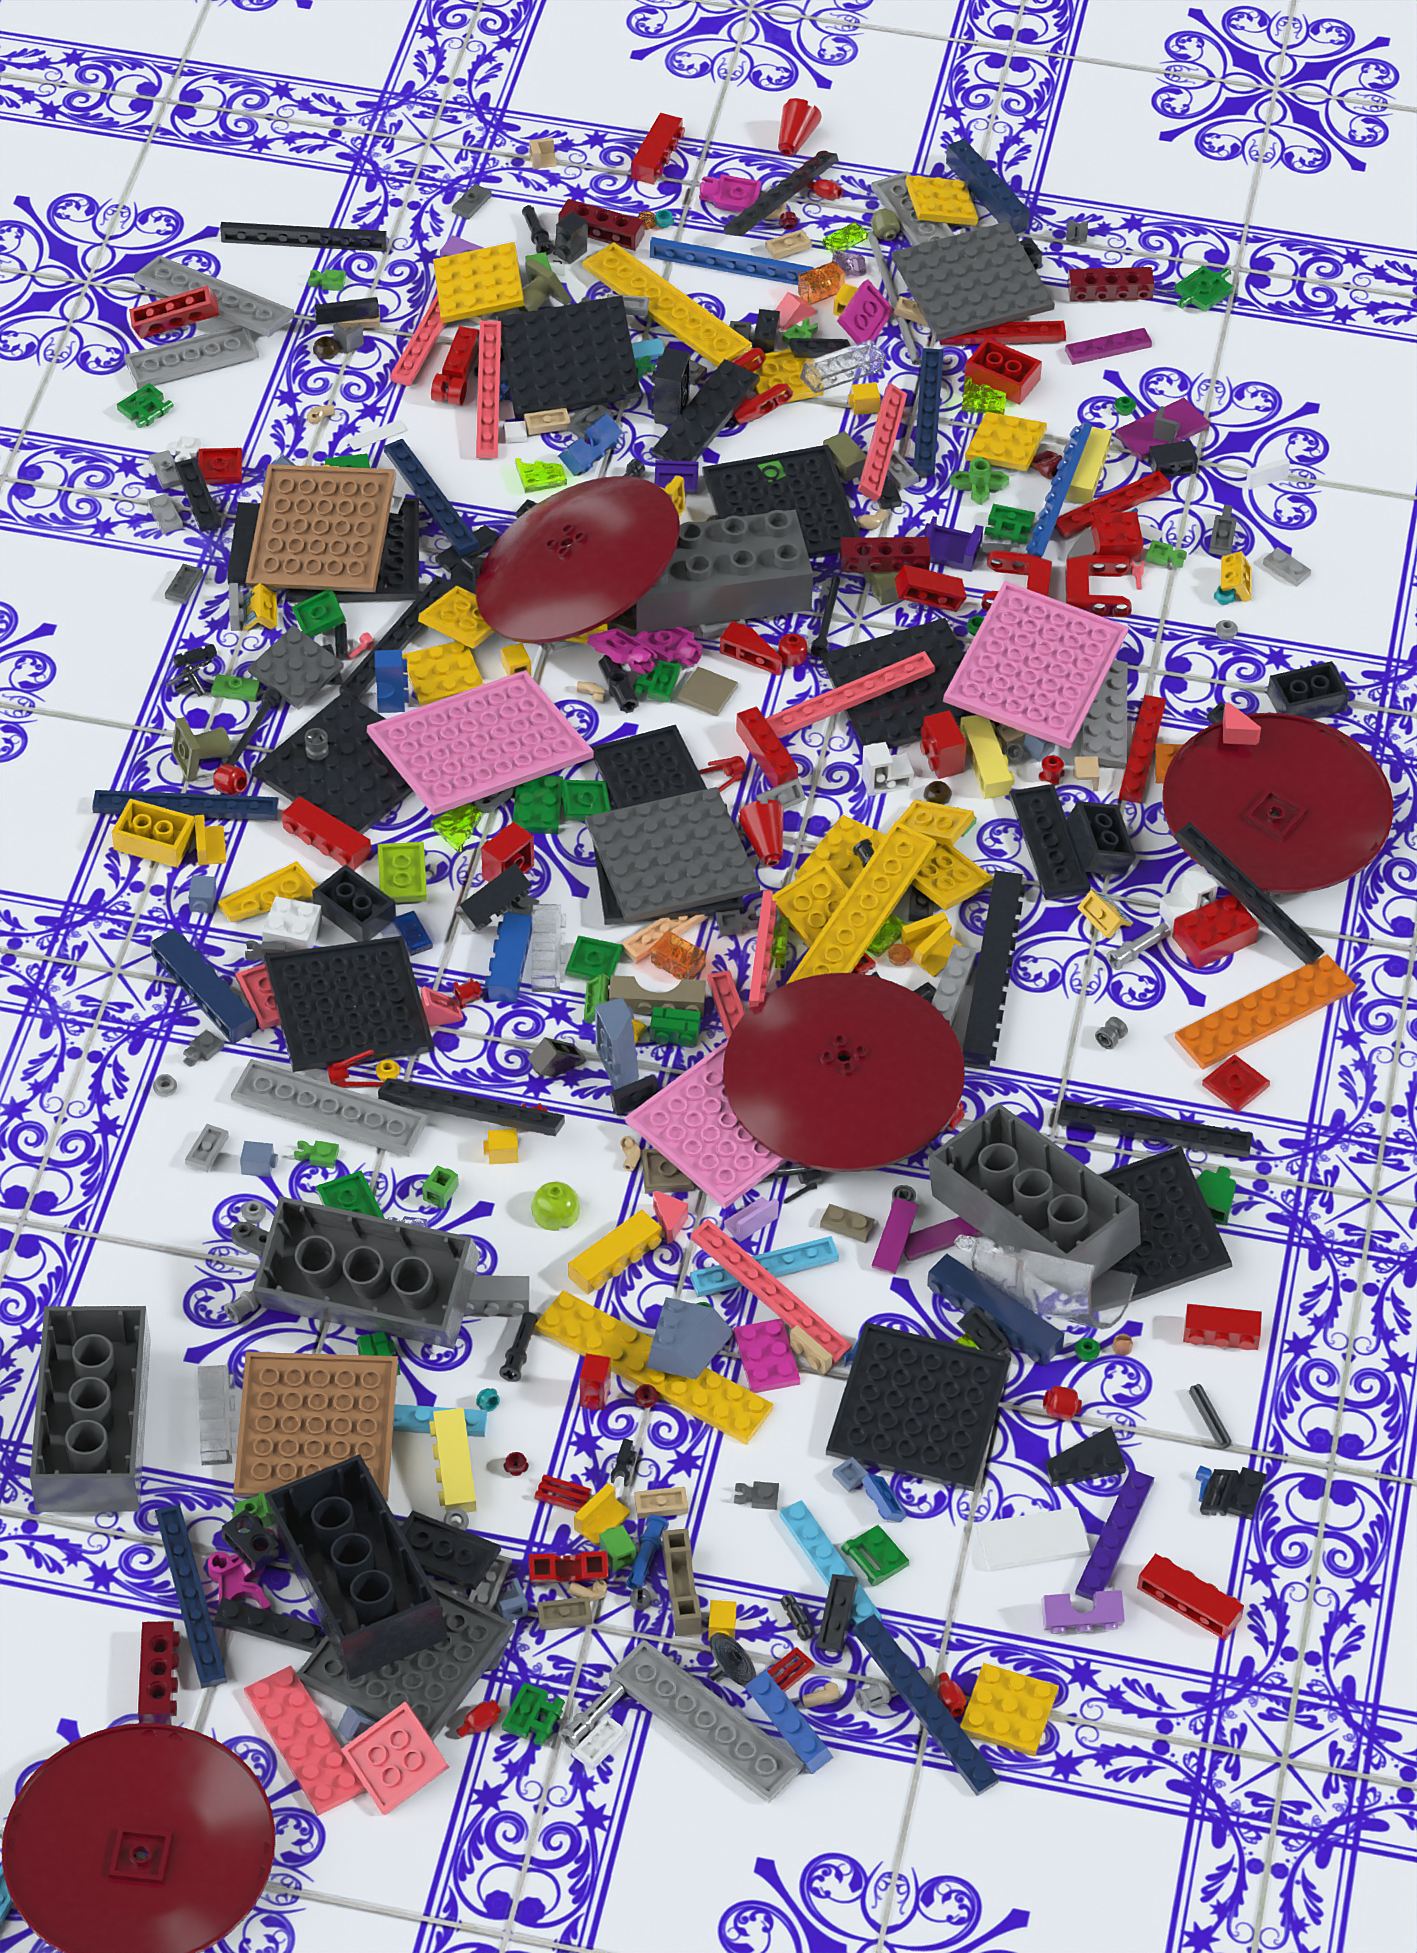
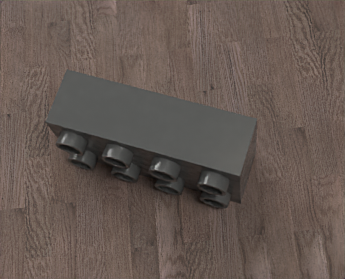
[630,510,813,633]
[928,1103,1141,1299]
[252,1196,480,1349]
[30,1306,151,1512]

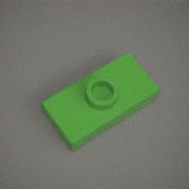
[211,674,261,702]
[584,973,609,1024]

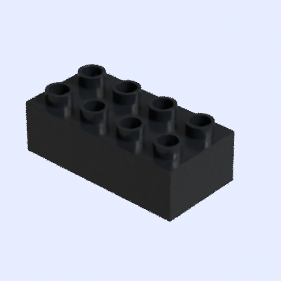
[264,1454,448,1681]

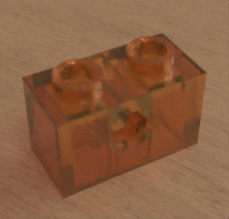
[798,261,845,305]
[651,930,706,980]

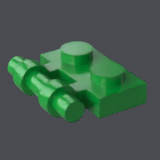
[117,383,174,429]
[984,503,1036,544]
[632,660,681,703]
[502,1682,565,1746]

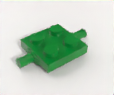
[1174,266,1234,312]

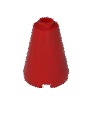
[778,98,822,156]
[738,799,784,867]

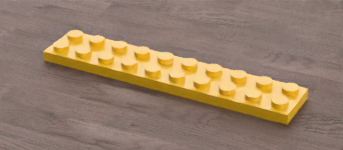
[582,242,752,367]
[786,821,936,984]
[535,1290,774,1445]

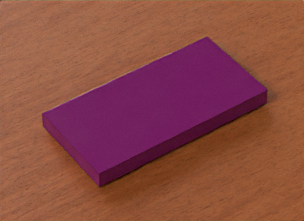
[1115,397,1210,461]

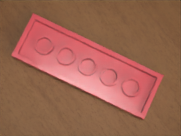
[749,890,777,1009]
[244,1665,365,1816]

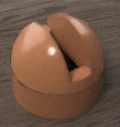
[1112,1333,1133,1356]

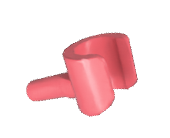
[1131,561,1145,590]
[348,632,374,660]

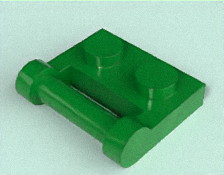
[841,1524,909,1587]

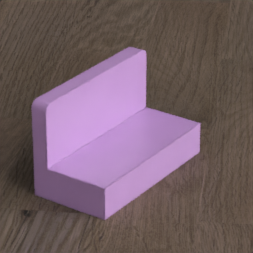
[724,1197,779,1242]

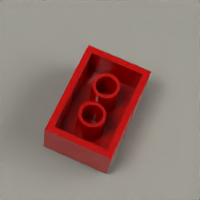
[964,338,1042,405]
[1172,894,1259,969]

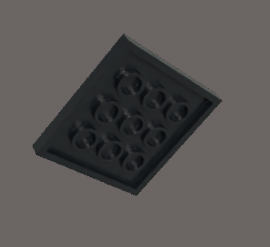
[591,724,707,809]

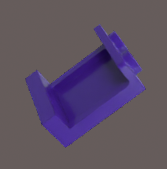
[924,516,984,572]

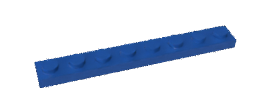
[650,237,814,288]
[1026,421,1092,557]

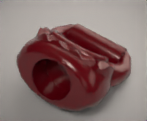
[1030,450,1063,479]

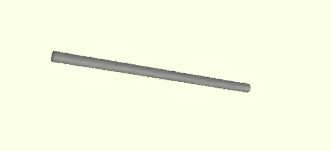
[867,231,920,365]

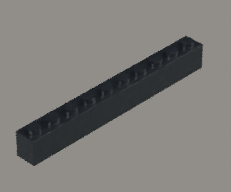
[962,870,1026,1070]

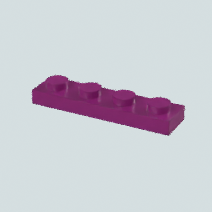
[1065,327,1152,365]

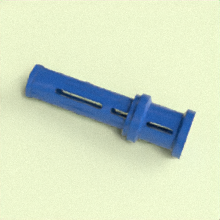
[626,1515,669,1590]

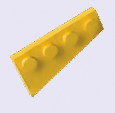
[218,861,318,922]

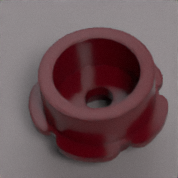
[778,212,799,230]
[634,1384,659,1408]
[503,1452,529,1476]

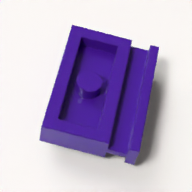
[654,460,699,494]

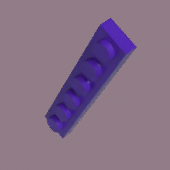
[1075,1469,1155,1601]

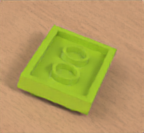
[378,842,427,903]

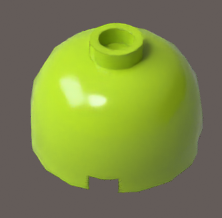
[531,1181,580,1231]

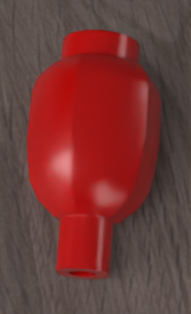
[806,179,843,201]
[937,1672,966,1717]
[456,1699,502,1738]

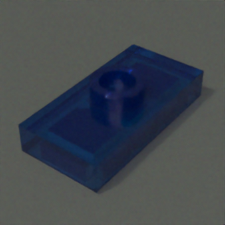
[392,910,433,956]

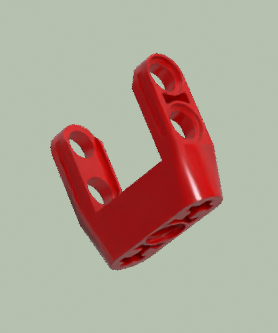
[731,348,793,425]
[981,551,1052,611]
[1065,554,1132,617]

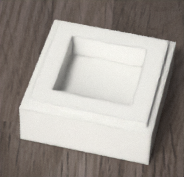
[504,421,527,443]

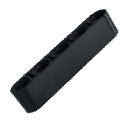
[227,502,261,586]

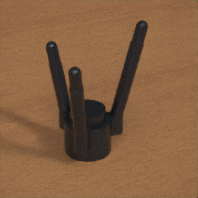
[765,1166,822,1204]

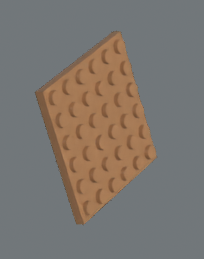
[245,464,397,592]
[233,1352,398,1502]

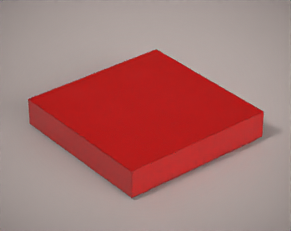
[198,447,242,485]
[1202,1054,1270,1113]

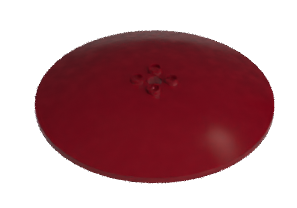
[476,476,680,644]
[1162,713,1394,894]
[723,973,965,1172]
[2,1723,276,1953]

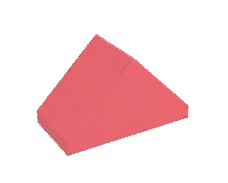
[775,292,817,331]
[1223,702,1261,745]
[421,986,463,1027]
[653,1191,688,1244]

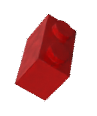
[579,1353,611,1410]

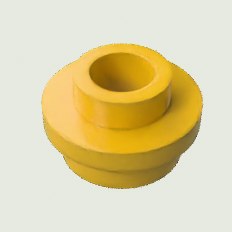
[376,1060,400,1082]

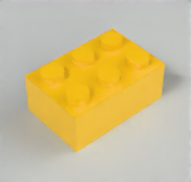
[111,799,196,868]

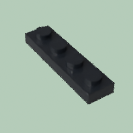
[175,458,221,532]
[213,1598,322,1653]

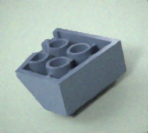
[595,997,639,1090]
[647,1297,734,1380]

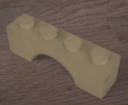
[609,975,706,1017]
[662,1528,701,1636]

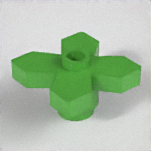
[950,456,1010,505]

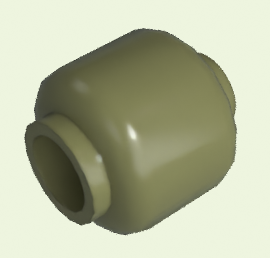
[870,209,900,241]

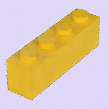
[568,1209,662,1295]

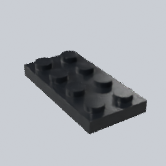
[401,1510,502,1590]

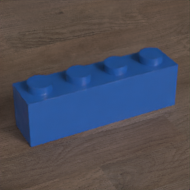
[485,912,533,1003]
[745,1669,834,1774]

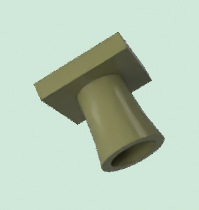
[517,258,572,313]
[171,717,230,782]

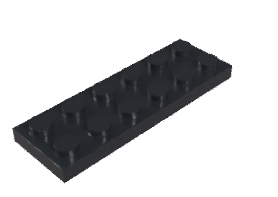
[651,359,760,462]
[1009,784,1091,900]

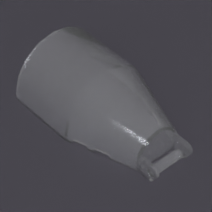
[955,1235,1137,1330]

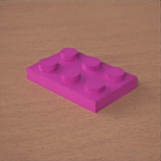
[837,279,894,352]
[733,1318,800,1393]

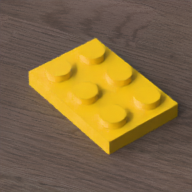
[897,799,975,846]

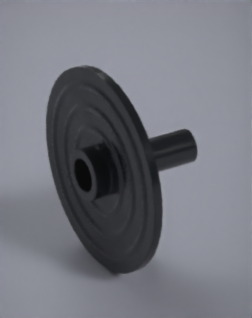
[451,557,485,595]
[165,658,213,697]
[708,1632,756,1687]

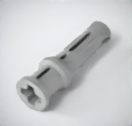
[1106,923,1171,970]
[224,1290,260,1323]
[855,1666,935,1712]
[559,1681,625,1749]

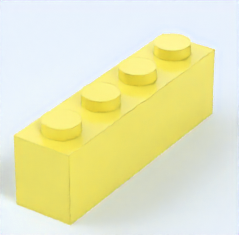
[1066,427,1112,504]
[960,715,1015,799]
[429,1408,477,1513]

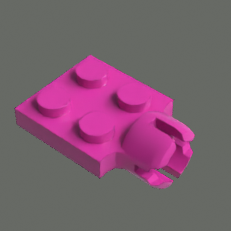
[699,174,761,213]
[634,627,703,667]
[587,628,657,675]

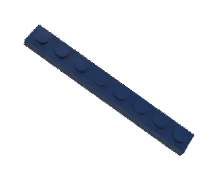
[913,348,944,476]
[383,438,480,556]
[92,790,279,821]
[155,1504,227,1689]
[852,1614,1000,1796]

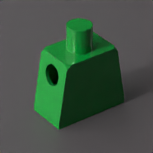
[1196,1166,1236,1226]

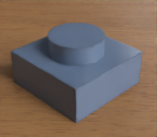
[832,1457,869,1492]

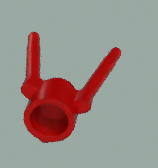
[698,756,746,793]
[327,1049,384,1088]

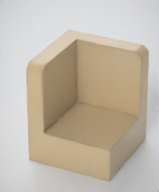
[529,138,557,169]
[1073,756,1100,791]

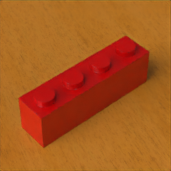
[631,112,685,185]
[736,706,798,788]
[282,796,372,871]
[1137,1553,1244,1641]

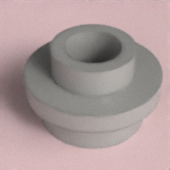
[1215,620,1238,641]
[153,1074,177,1097]
[241,1200,266,1224]
[443,1508,469,1531]

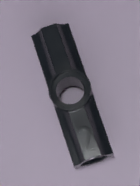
[598,655,639,714]

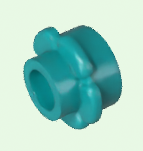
[654,209,674,228]
[1214,585,1235,605]
[476,1388,500,1412]

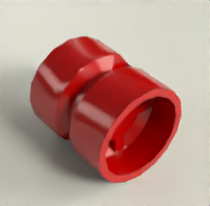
[431,373,467,406]

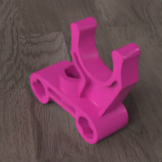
[208,1528,277,1631]

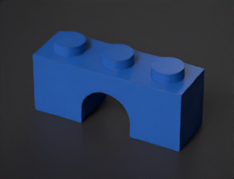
[558,413,624,476]
[375,650,409,713]

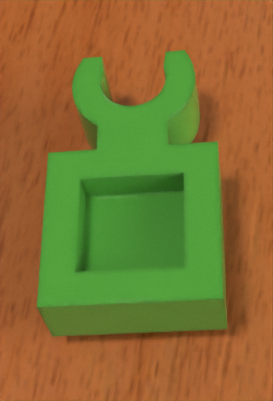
[308,269,346,291]
[782,318,818,345]
[1146,540,1187,568]
[294,1140,339,1169]

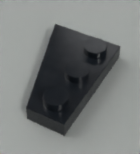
[1045,1426,1126,1488]

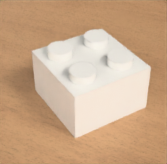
[262,896,322,952]

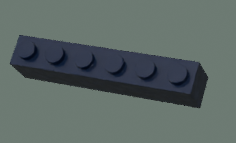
[946,138,1030,234]
[150,928,257,1045]
[927,1253,1065,1366]

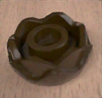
[313,336,339,360]
[923,781,952,805]

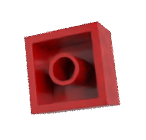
[1091,512,1144,562]
[920,711,966,780]
[481,821,534,882]

